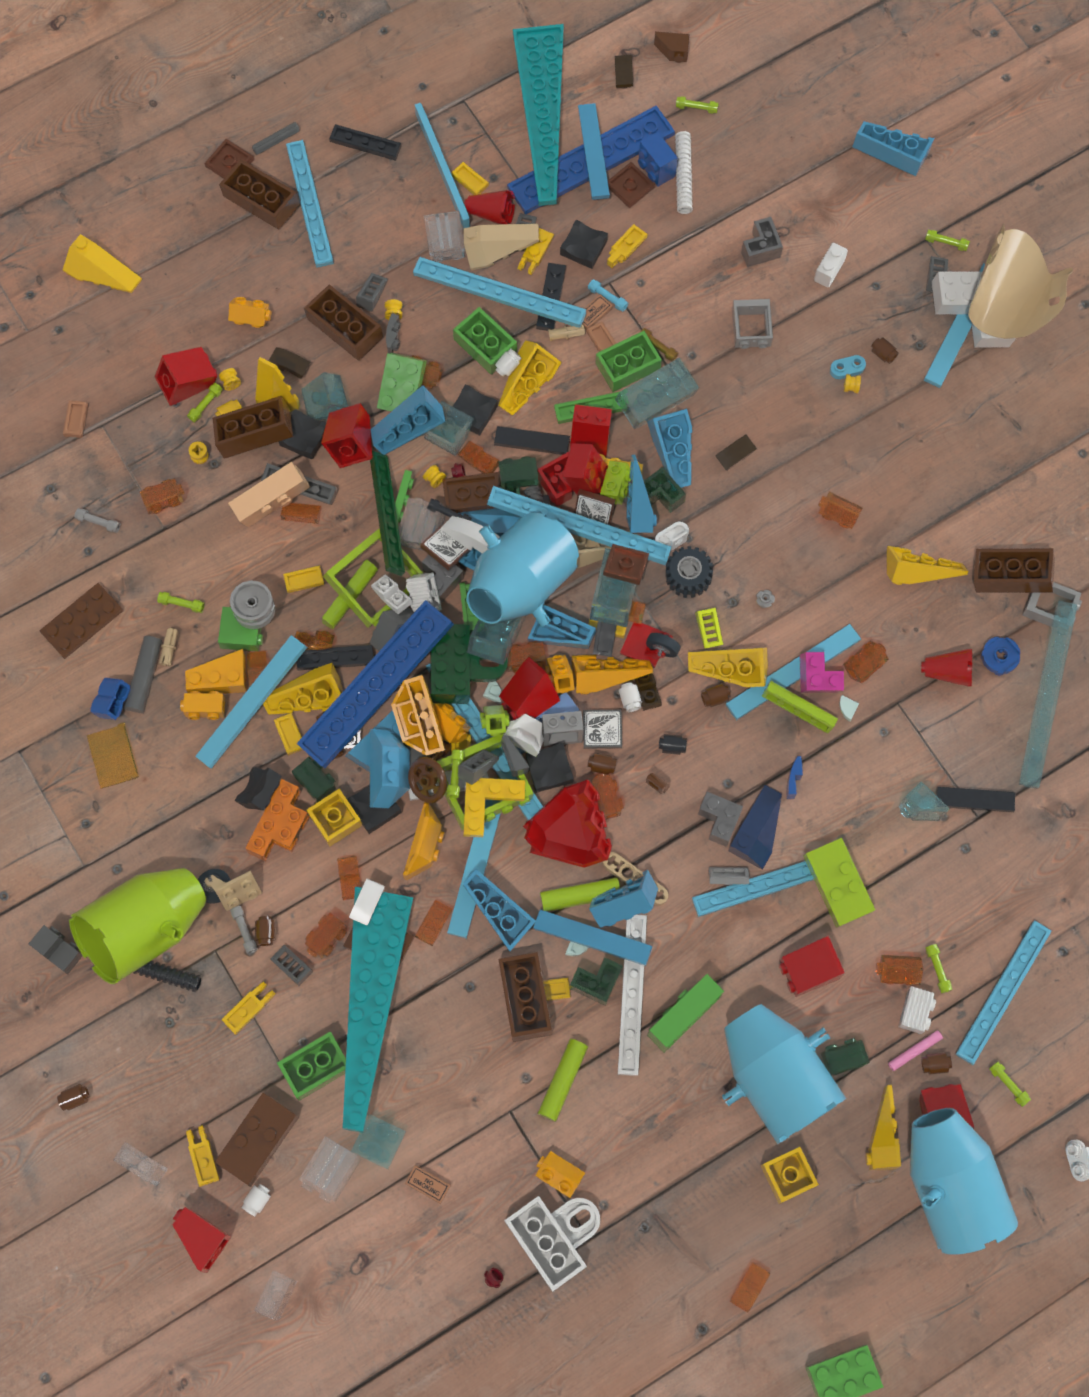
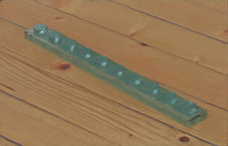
[1019,600,1077,789]

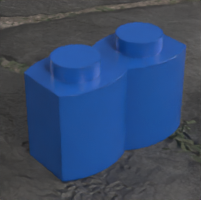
[91,678,130,720]

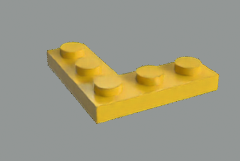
[463,778,525,837]

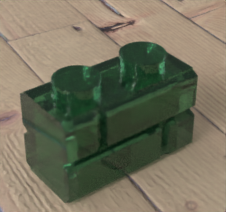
[292,757,336,803]
[821,1038,870,1076]

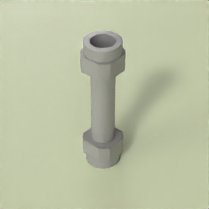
[74,508,121,533]
[230,906,258,954]

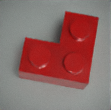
[537,452,572,507]

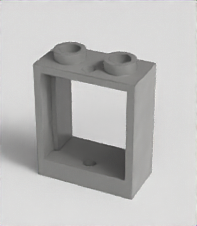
[732,299,773,349]
[1022,583,1082,632]
[542,711,583,747]

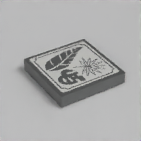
[583,710,622,749]

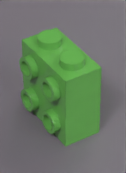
[218,607,263,651]

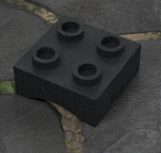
[560,220,608,269]
[447,384,498,436]
[279,409,326,460]
[526,743,574,793]
[235,767,282,810]
[347,785,402,834]

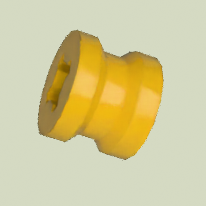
[384,299,403,320]
[219,368,241,391]
[843,374,861,394]
[188,441,209,464]
[423,465,446,489]

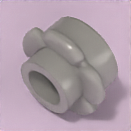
[756,590,775,608]

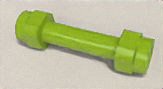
[676,96,718,114]
[925,229,970,251]
[187,383,223,423]
[157,592,205,613]
[447,750,464,798]
[925,944,953,994]
[989,1061,1031,1107]

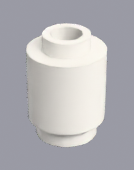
[495,349,521,377]
[619,682,642,712]
[241,1184,271,1217]

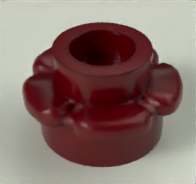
[451,463,466,478]
[484,1268,504,1288]

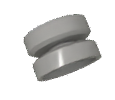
[230,580,275,629]

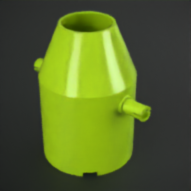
[69,868,206,984]

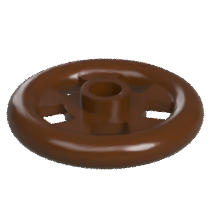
[408,757,447,803]

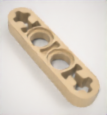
[603,852,668,906]

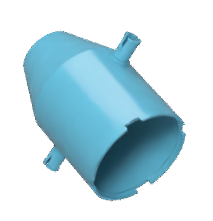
[467,513,579,627]
[722,1004,847,1144]
[910,1108,1018,1255]

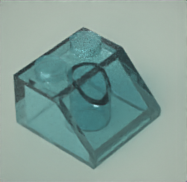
[301,372,348,420]
[423,401,474,456]
[898,782,950,821]

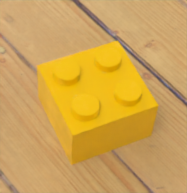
[307,788,363,847]
[761,1147,819,1204]

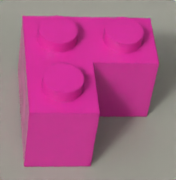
[800,652,844,693]

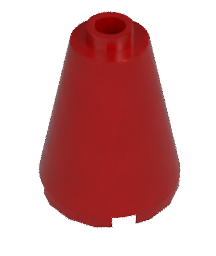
[464,190,515,225]
[921,649,973,687]

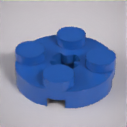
[981,637,1020,676]

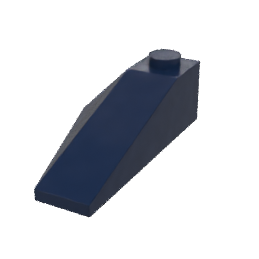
[728,785,782,870]

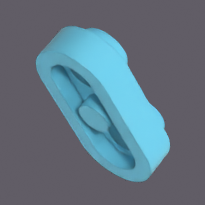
[830,355,866,379]

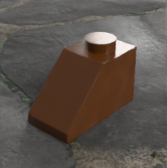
[654,31,690,63]

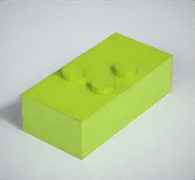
[803,838,875,928]

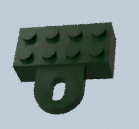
[430,624,508,704]

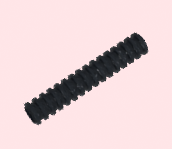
[133,961,201,992]

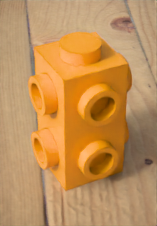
[228,297,271,328]
[545,655,575,693]
[180,691,225,720]
[434,703,471,743]
[535,1151,585,1198]

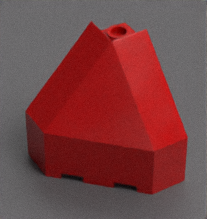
[523,779,612,868]

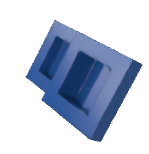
[786,756,803,799]

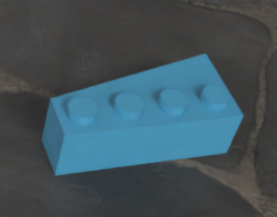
[463,869,536,952]

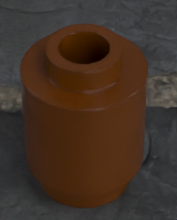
[871,337,899,364]
[701,684,731,707]
[587,753,617,775]
[255,916,275,946]
[921,1052,952,1075]
[57,1084,90,1111]

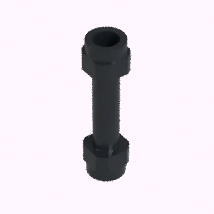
[427,498,472,521]

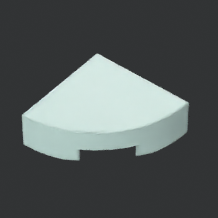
[483,681,502,704]
[839,695,859,721]
[565,941,589,956]

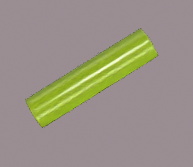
[322,560,378,629]
[762,680,838,733]
[540,878,620,912]
[537,1038,588,1122]

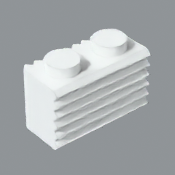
[814,243,848,287]
[406,572,442,612]
[898,986,936,1034]

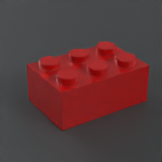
[563,443,608,495]

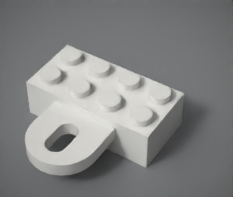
[504,1196,600,1292]

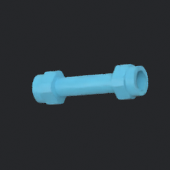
[588,279,629,312]

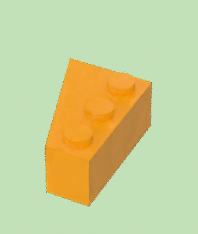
[185,649,247,694]

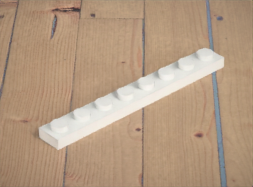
[618,915,647,1076]

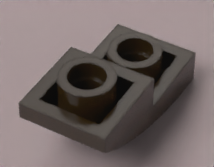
[615,55,633,88]
[268,347,311,379]
[716,434,757,471]
[634,673,662,711]

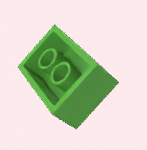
[453,307,517,375]
[595,331,662,392]
[377,353,427,411]
[277,1031,346,1101]
[805,1345,883,1397]

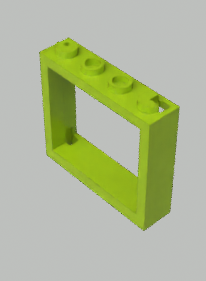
[323,528,424,628]
[432,733,534,830]

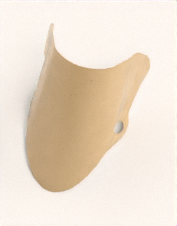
[968,224,1073,339]

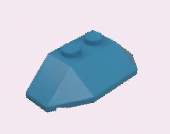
[370,729,410,808]

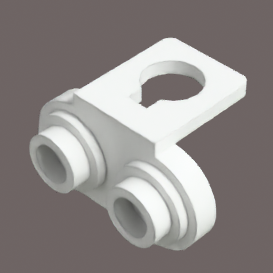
[655,522,689,551]
[1065,1139,1089,1181]

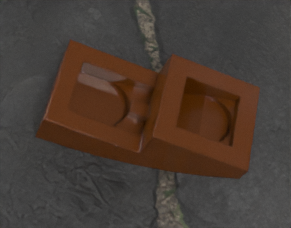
[646,773,669,794]

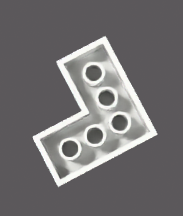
[932,272,1016,348]

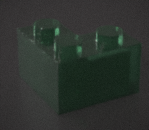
[498,456,538,495]
[644,467,686,513]
[569,958,623,1006]

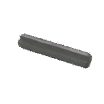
[252,122,300,155]

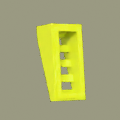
[695,608,723,649]

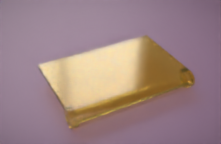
[87,723,139,789]

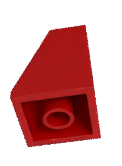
[154,347,217,406]
[321,403,372,468]
[570,404,612,458]
[499,657,560,720]
[779,936,845,997]
[919,1084,974,1129]
[172,1207,231,1273]

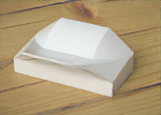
[503,714,544,757]

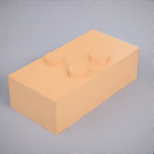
[228,462,310,527]

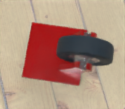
[620,620,681,668]

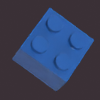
[638,132,678,187]

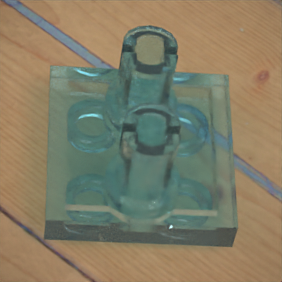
[351,1114,406,1170]

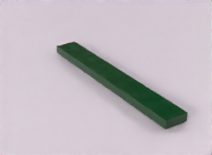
[370,451,405,576]

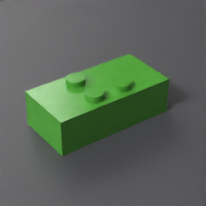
[647,974,724,1053]

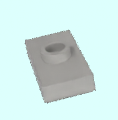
[708,867,750,885]

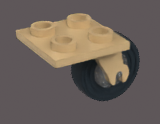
[197,869,262,911]

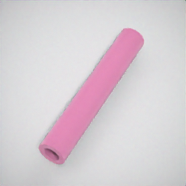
[888,1030,943,1071]

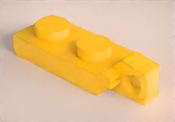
[607,224,648,268]

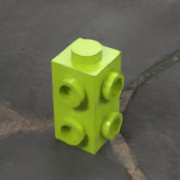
[600,461,631,505]
[480,705,509,736]

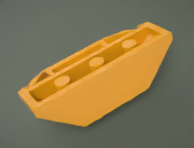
[391,675,445,756]
[403,802,445,880]

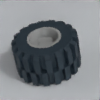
[666,546,713,598]

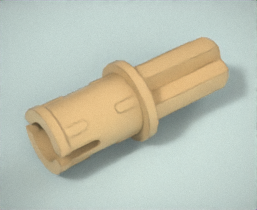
[548,325,585,341]
[159,628,178,667]

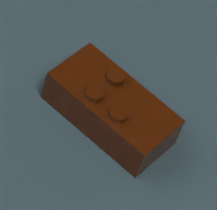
[219,159,300,230]
[304,284,383,361]
[212,396,293,459]
[974,548,1055,593]
[498,952,552,1042]
[215,1093,299,1187]

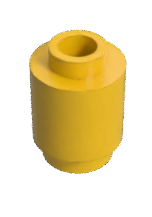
[215,399,242,416]

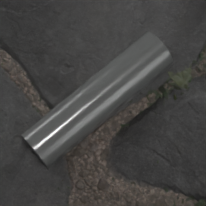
[261,463,337,505]
[124,636,163,714]

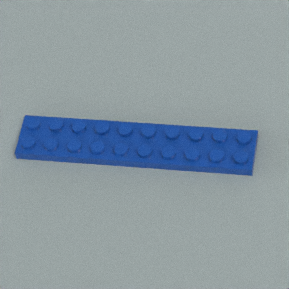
[507,105,675,214]
[297,600,454,769]

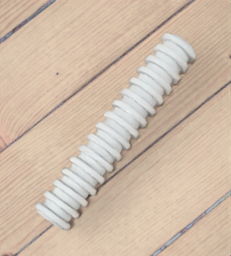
[675,131,693,214]

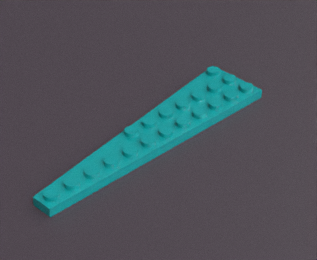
[513,24,564,206]
[342,886,413,1133]

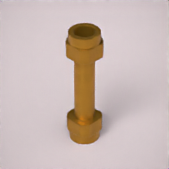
[640,328,679,362]

